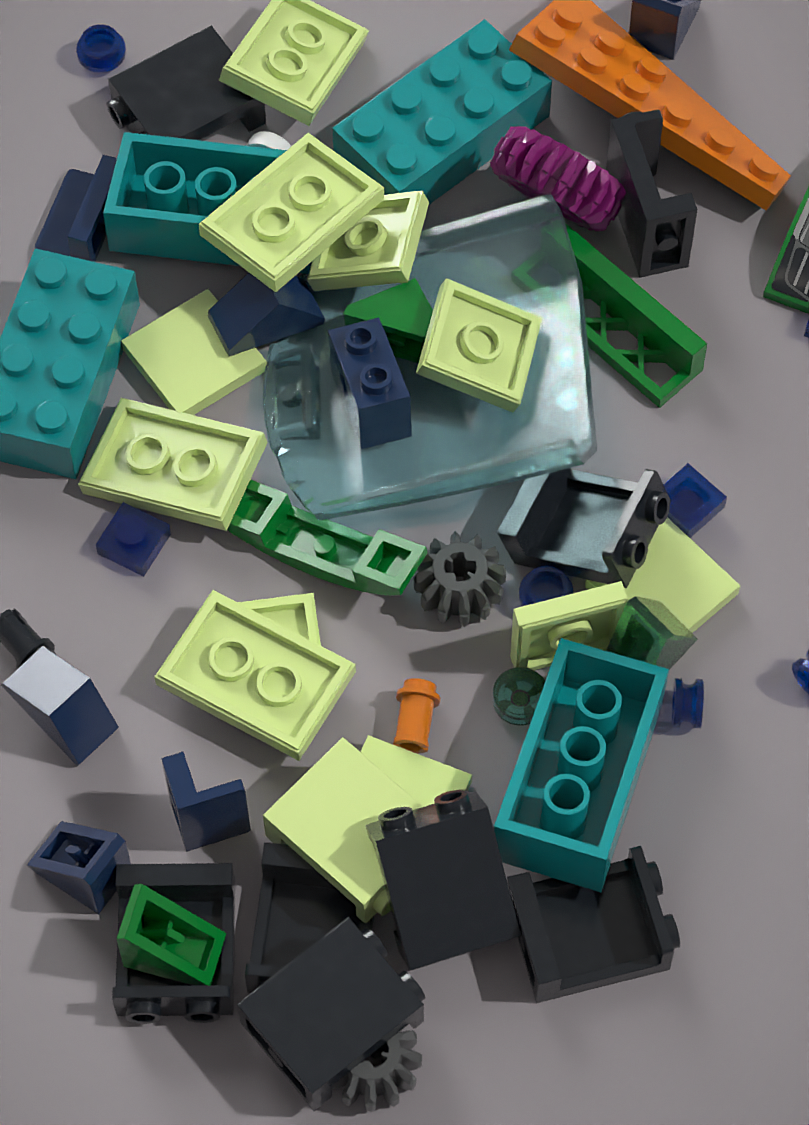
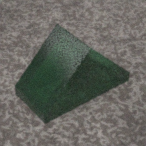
[606,596,698,670]

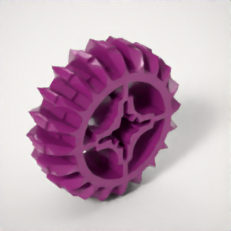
[490,126,626,231]

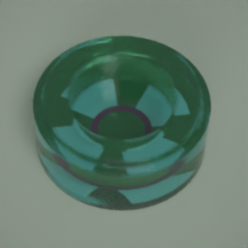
[493,667,545,726]

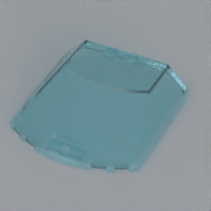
[263,194,597,521]

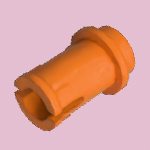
[393,678,441,754]

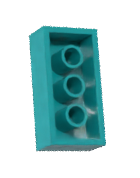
[332,19,552,205]
[103,132,312,274]
[0,249,140,480]
[494,638,669,892]

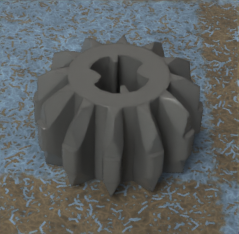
[413,531,506,628]
[332,1030,422,1112]

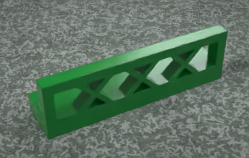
[511,216,708,408]

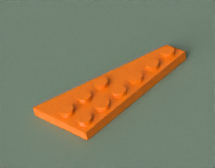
[509,0,791,211]

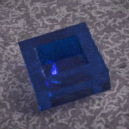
[663,463,727,538]
[95,502,171,577]

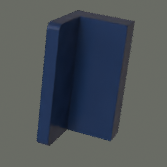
[35,154,117,262]
[161,751,251,852]

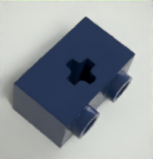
[328,317,412,450]

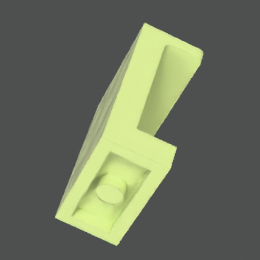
[263,737,423,923]

